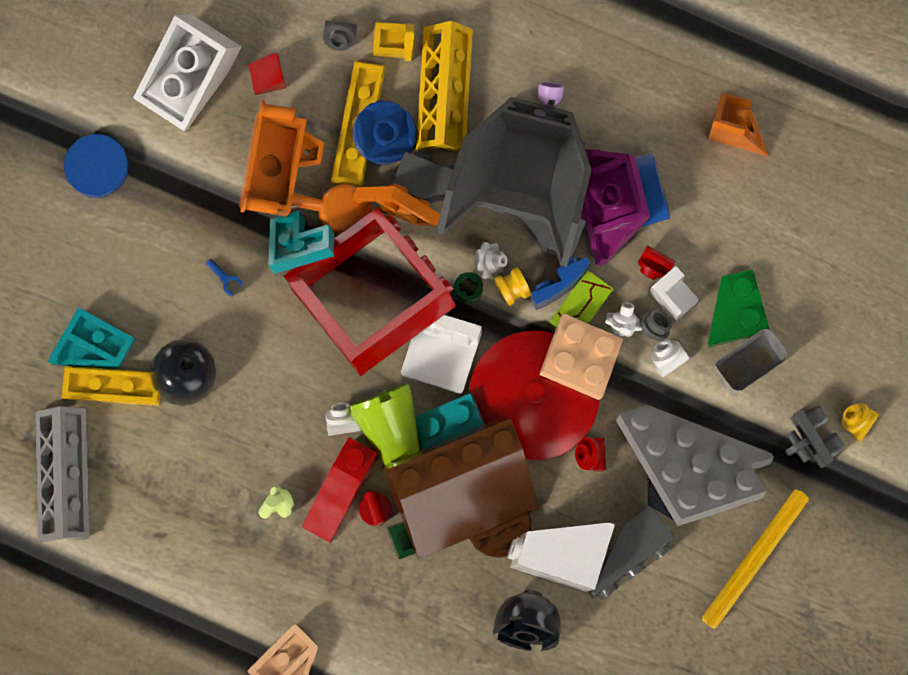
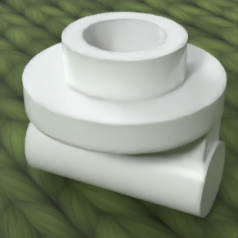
[651,340,690,378]
[325,402,361,436]

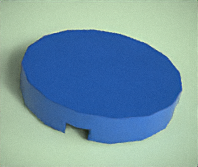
[352,100,416,165]
[64,134,129,198]

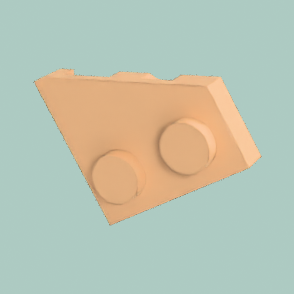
[247,623,318,675]

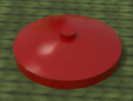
[469,331,600,462]

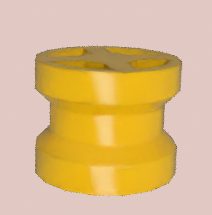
[494,267,531,307]

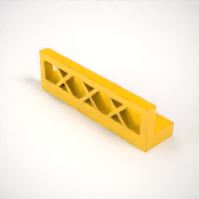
[416,20,473,153]

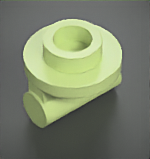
[258,485,294,519]

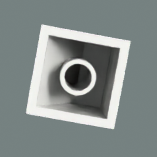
[507,523,615,592]

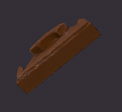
[468,511,532,558]

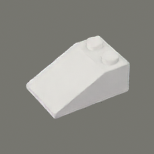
[133,14,242,131]

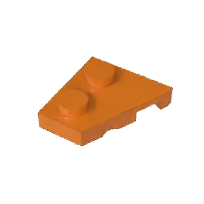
[352,183,441,226]

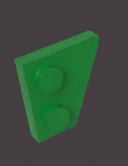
[707,269,770,348]

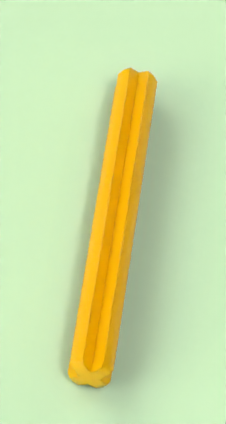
[702,489,809,629]

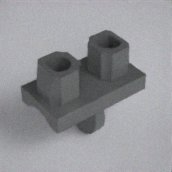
[786,406,845,469]

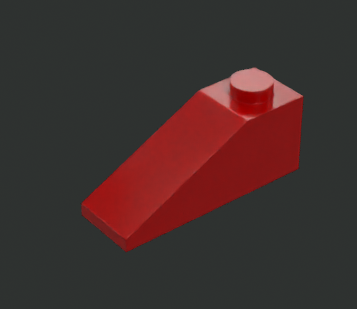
[302,437,379,543]

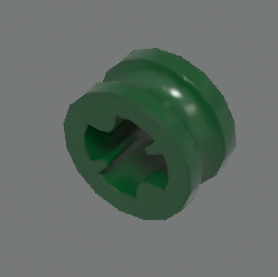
[454,272,483,304]

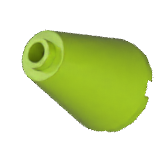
[348,384,420,465]

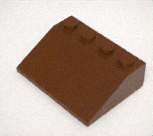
[382,417,539,559]

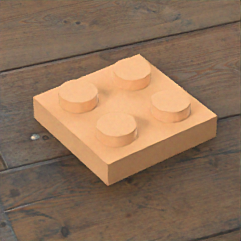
[539,313,623,400]

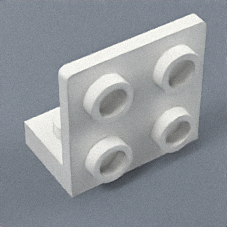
[401,315,482,394]

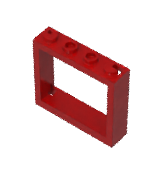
[283,208,456,377]

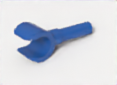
[206,259,243,296]

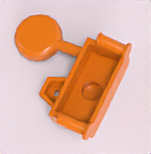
[239,100,372,237]

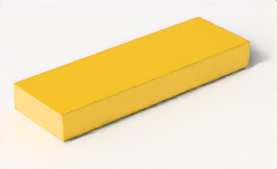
[61,366,161,406]

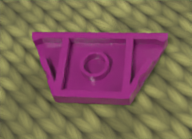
[582,149,650,266]

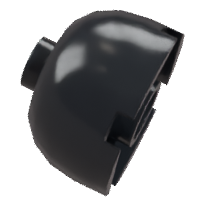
[150,339,216,406]
[493,590,561,651]

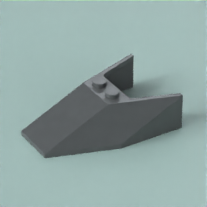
[437,97,592,267]

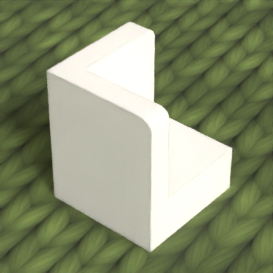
[649,266,699,322]

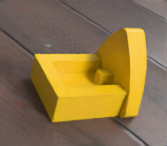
[373,22,415,61]

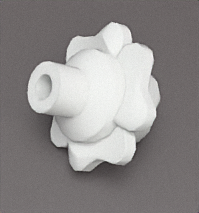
[474,242,507,280]
[605,302,643,337]

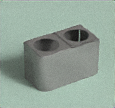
[713,329,787,397]

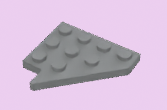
[616,405,774,526]

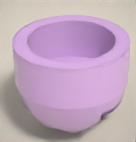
[538,82,564,106]

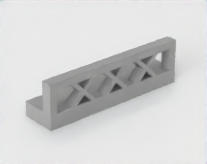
[36,406,89,542]

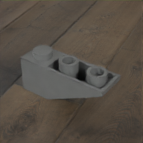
[590,506,675,599]

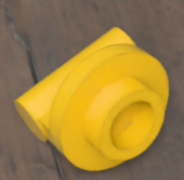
[841,403,879,443]

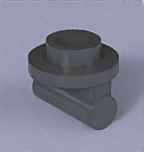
[323,20,358,51]

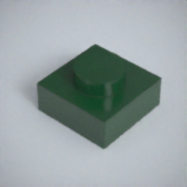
[386,521,415,560]

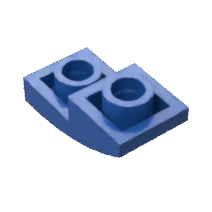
[635,153,670,228]
[531,257,590,311]

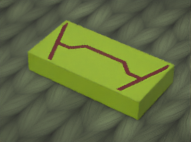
[549,270,614,328]

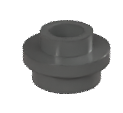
[640,310,672,341]

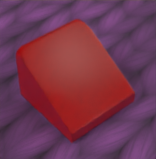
[248,53,286,95]

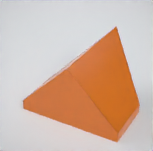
[708,92,769,156]

